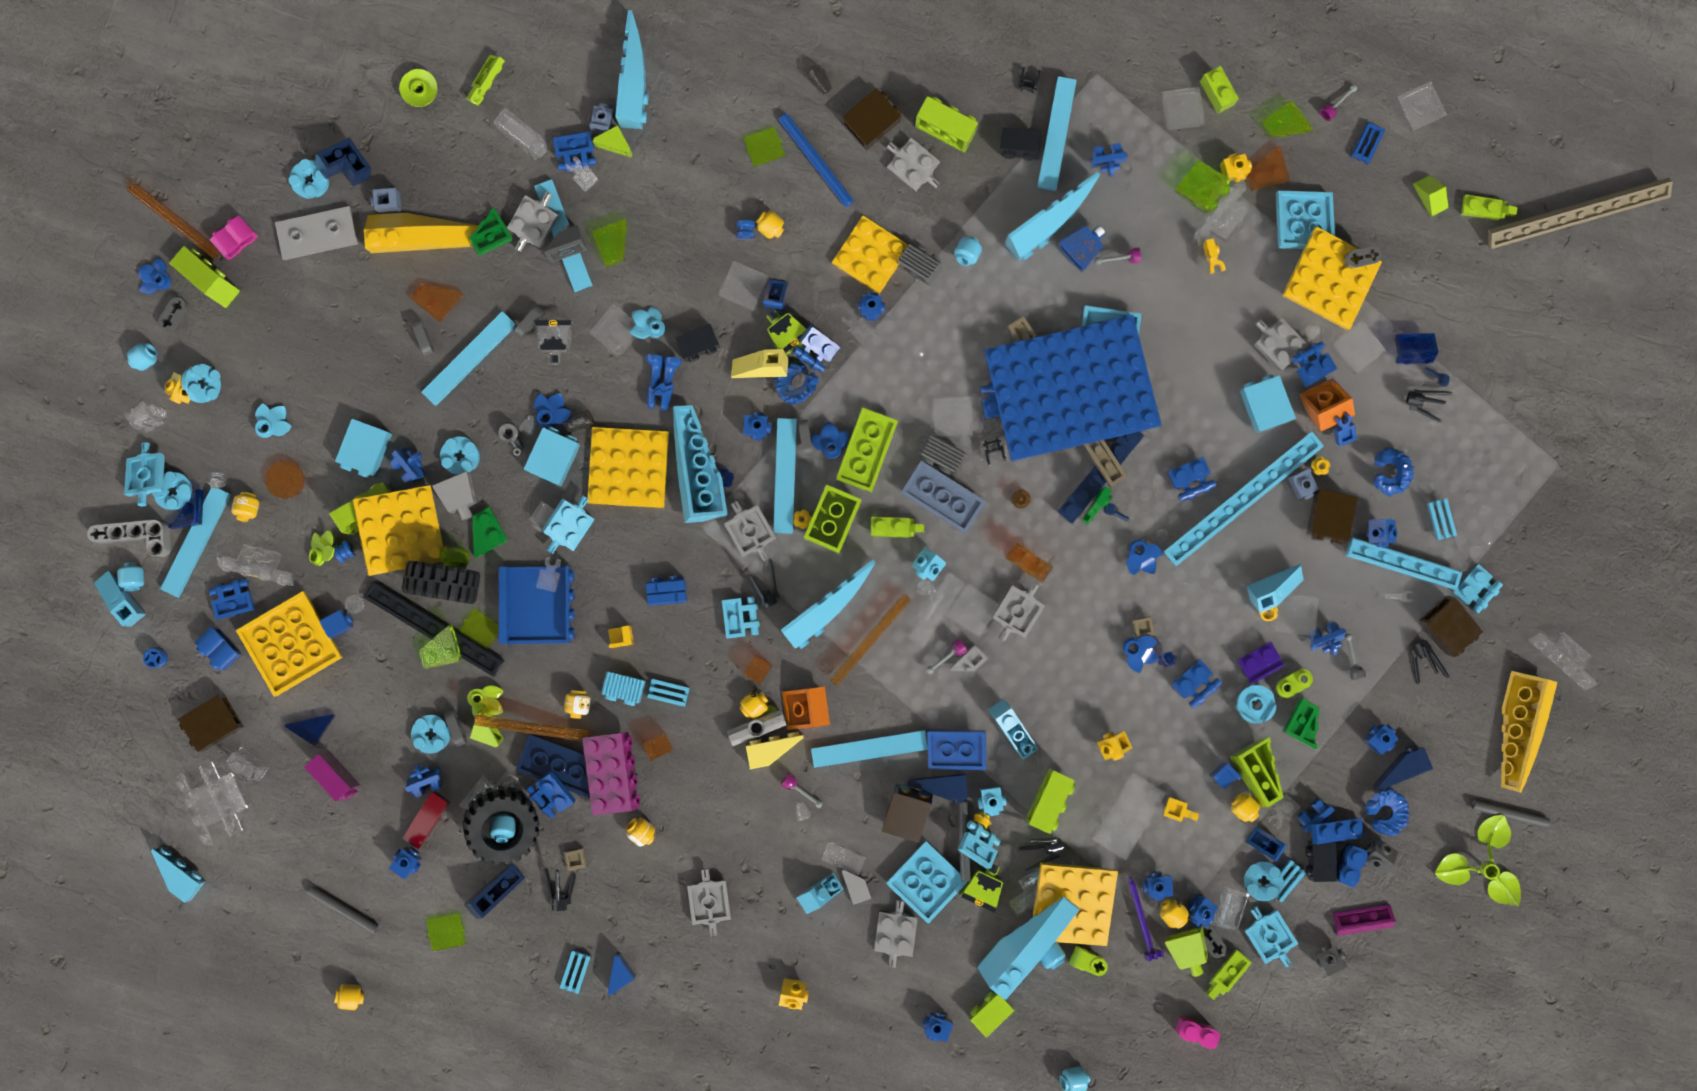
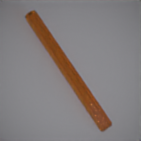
[127,183,221,259]
[830,594,911,686]
[474,714,590,741]

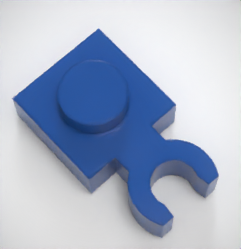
[1334,412,1357,447]

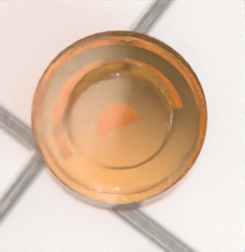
[1011,489,1031,509]

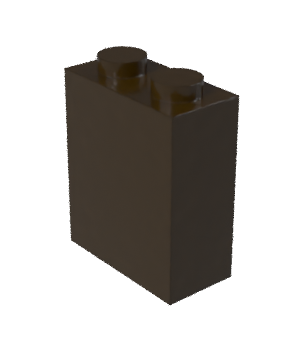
[842,88,901,151]
[1306,489,1358,545]
[1419,595,1483,657]
[178,694,244,752]
[882,783,933,843]

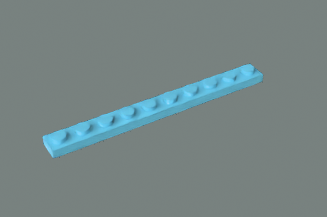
[1163,431,1324,567]

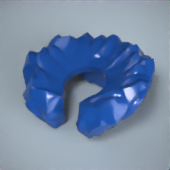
[774,363,819,404]
[1373,447,1414,497]
[1365,789,1409,836]

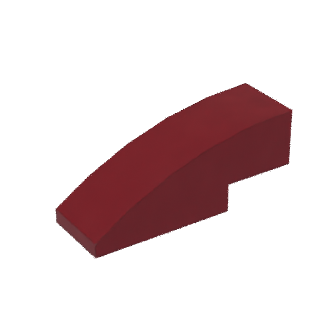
[403,791,451,850]

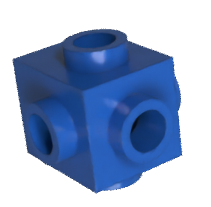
[858,292,885,321]
[743,412,772,441]
[1367,519,1398,547]
[1363,724,1398,755]
[389,847,423,880]
[1142,871,1173,900]
[1187,894,1219,927]
[922,1011,953,1042]

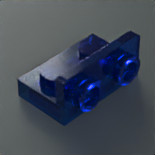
[1394,333,1439,365]

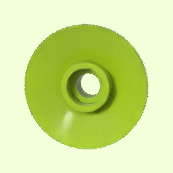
[399,69,438,107]

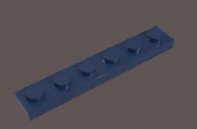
[1057,432,1145,524]

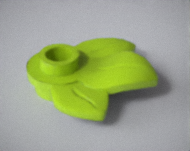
[309,530,335,566]
[467,685,503,718]

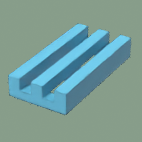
[1427,498,1457,540]
[647,679,690,707]
[1276,860,1306,902]
[560,950,591,994]

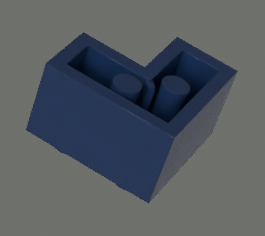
[315,137,371,187]

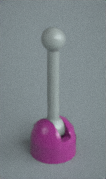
[1319,84,1357,121]
[1094,247,1141,265]
[926,639,968,674]
[780,773,823,808]

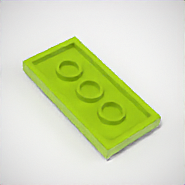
[836,407,898,493]

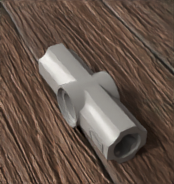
[727,710,787,746]

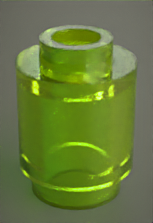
[439,546,470,567]

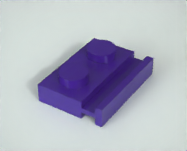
[1237,641,1285,684]

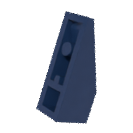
[1373,745,1433,791]
[907,774,968,803]
[464,864,525,919]

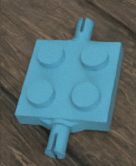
[124,442,165,507]
[541,495,595,554]
[1243,906,1298,968]

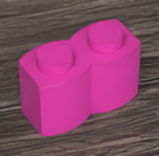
[210,216,258,260]
[1175,1017,1220,1049]

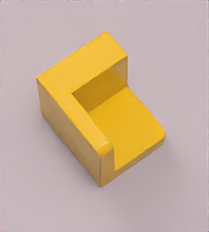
[608,626,634,648]

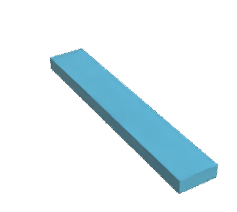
[1037,76,1077,192]
[534,179,593,292]
[421,311,517,406]
[773,418,797,534]
[160,486,232,598]
[1345,537,1462,590]
[811,730,928,768]

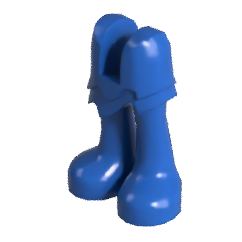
[646,354,682,410]

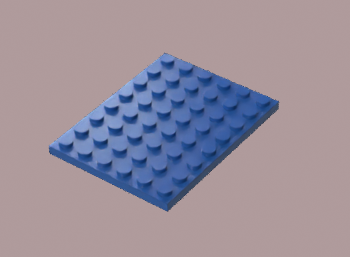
[984,315,1162,462]

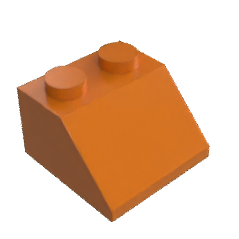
[1299,378,1355,432]
[782,686,830,730]

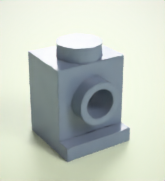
[589,103,615,134]
[371,188,402,212]
[1288,468,1319,500]

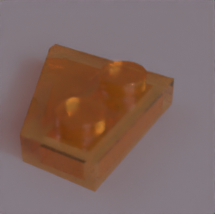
[1247,146,1290,192]
[410,283,464,323]

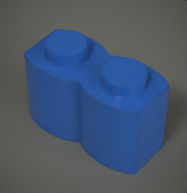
[195,626,242,670]
[1337,844,1368,888]

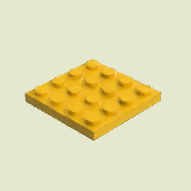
[1282,227,1382,330]
[587,427,669,508]
[352,485,446,576]
[236,591,343,697]
[1033,863,1118,946]

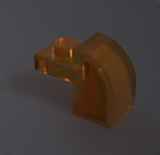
[1005,542,1053,583]

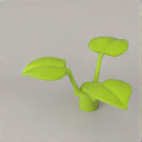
[1435,815,1521,906]

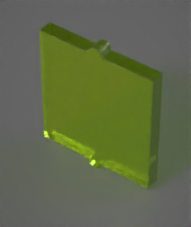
[744,127,785,167]
[458,609,499,650]
[426,913,466,951]

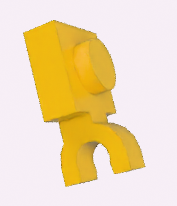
[1203,238,1226,274]
[1163,797,1199,822]

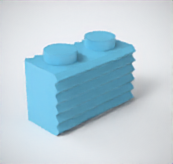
[601,671,646,706]

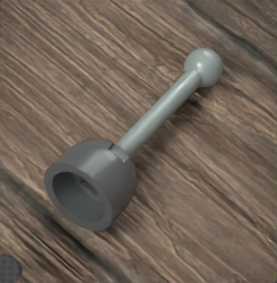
[1344,633,1367,680]

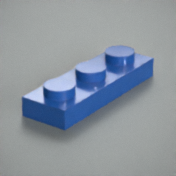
[1311,818,1364,844]

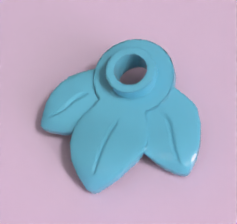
[629,307,665,339]
[255,404,291,438]

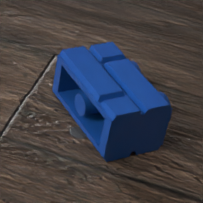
[646,576,688,606]

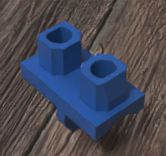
[1090,143,1128,177]
[389,448,426,484]
[1309,621,1347,656]
[405,764,442,798]
[1297,798,1334,833]

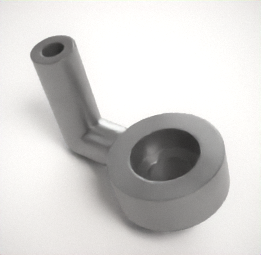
[498,422,523,456]

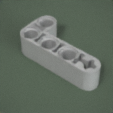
[87,520,171,557]

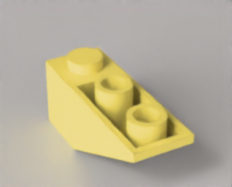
[731,349,789,378]
[746,732,804,769]

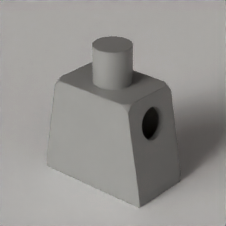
[433,472,477,521]

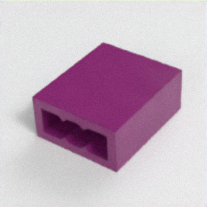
[304,752,360,802]

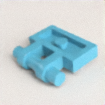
[1451,564,1503,614]
[722,597,760,639]
[958,821,1001,869]

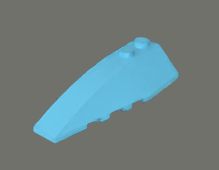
[616,10,649,129]
[1005,172,1100,261]
[673,405,727,523]
[781,559,876,649]
[977,896,1080,1000]

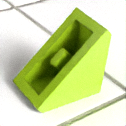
[593,125,632,157]
[1413,175,1449,217]
[470,706,504,747]

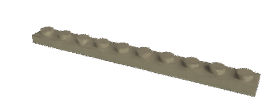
[1488,178,1673,249]
[1007,316,1127,488]

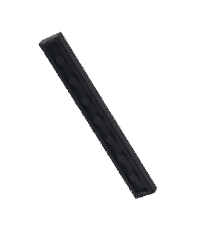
[363,581,505,677]

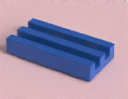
[1351,122,1385,165]

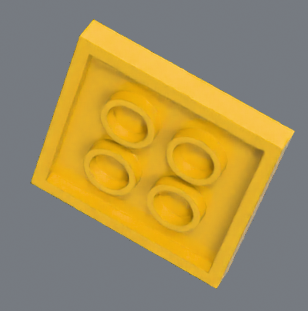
[832,216,909,294]

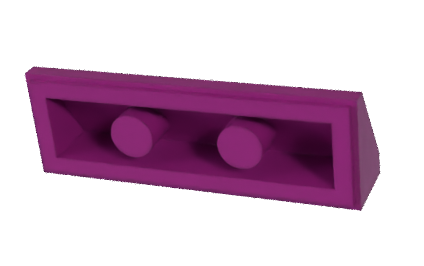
[1333,904,1396,936]

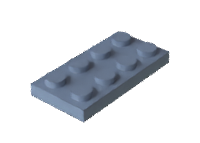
[901,461,986,534]

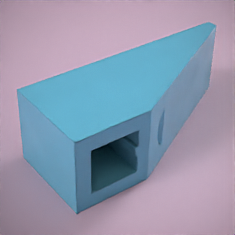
[1247,564,1304,613]
[94,570,146,627]
[988,699,1039,760]
[151,847,206,903]

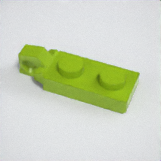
[466,54,505,106]
[1461,194,1518,220]
[871,517,924,538]
[1206,949,1252,1000]

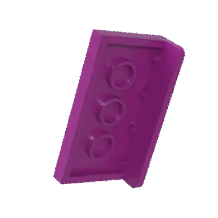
[582,732,640,815]

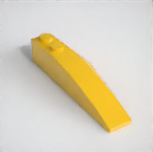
[364,213,479,253]
[1501,671,1557,793]

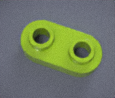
[1275,669,1313,698]

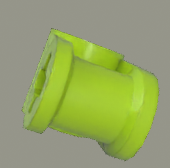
[1068,945,1108,976]

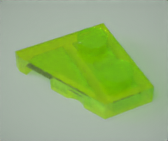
[1260,100,1313,139]
[592,218,628,268]
[419,625,462,669]

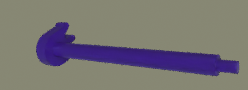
[1128,877,1164,962]

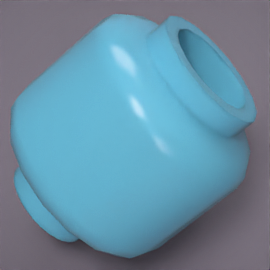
[954,236,982,266]
[127,342,158,371]
[117,562,145,591]
[490,812,516,843]
[1040,942,1065,970]
[1060,1066,1090,1091]

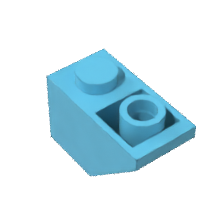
[797,873,843,914]

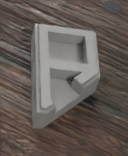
[949,644,988,671]
[841,869,871,905]

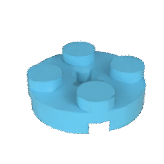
[289,159,329,199]
[181,364,221,403]
[440,437,480,475]
[152,472,194,510]
[1236,685,1276,723]
[411,715,451,754]
[1244,862,1284,901]

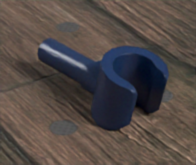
[1424,367,1450,387]
[1104,503,1129,521]

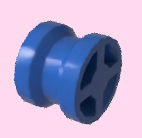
[736,220,755,239]
[333,539,356,563]
[143,649,168,668]

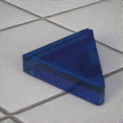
[168,489,203,529]
[284,714,335,746]

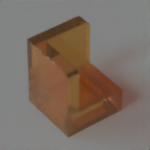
[743,655,772,685]
[643,733,673,761]

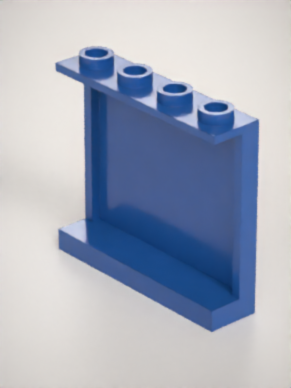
[499,566,575,644]

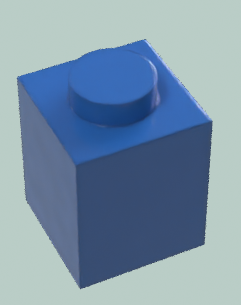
[319,610,354,638]

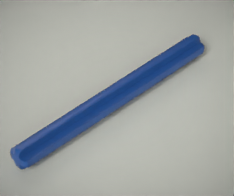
[779,113,854,207]

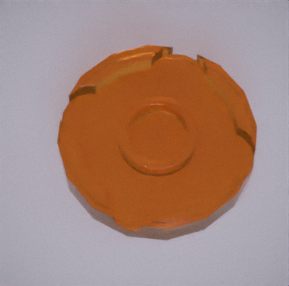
[265,461,305,499]

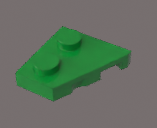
[469,208,512,257]
[1081,486,1112,525]
[472,507,509,558]
[1282,698,1319,750]

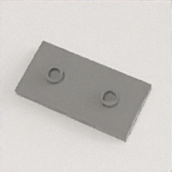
[275,206,359,260]

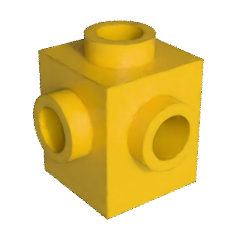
[1220,153,1252,182]
[164,372,190,404]
[1097,731,1132,761]
[779,978,809,1010]

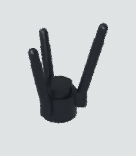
[1406,389,1452,422]
[747,559,779,609]
[1410,640,1449,684]
[1018,837,1063,873]
[545,869,576,911]

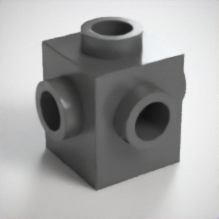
[1365,838,1398,874]
[1316,944,1348,977]

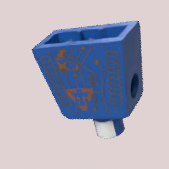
[1058,226,1106,273]

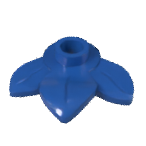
[138,258,172,294]
[534,393,572,428]
[811,422,849,459]
[1126,540,1163,575]
[1123,635,1158,673]

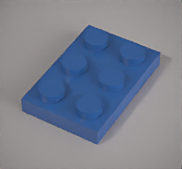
[927,730,987,770]

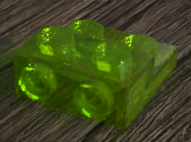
[1175,160,1231,215]

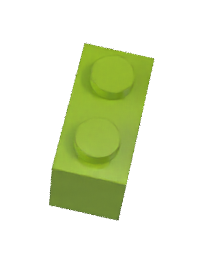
[1200,66,1239,114]
[969,991,1014,1037]

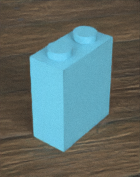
[1240,374,1296,434]
[335,419,392,478]
[524,427,580,487]

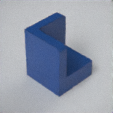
[1210,762,1241,789]

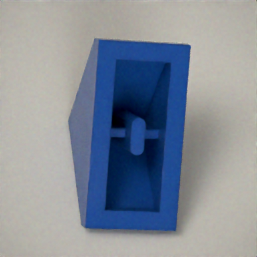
[763,279,788,312]
[1246,826,1287,862]
[607,953,636,995]

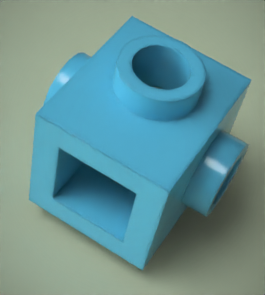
[911,547,946,582]
[978,786,1006,816]

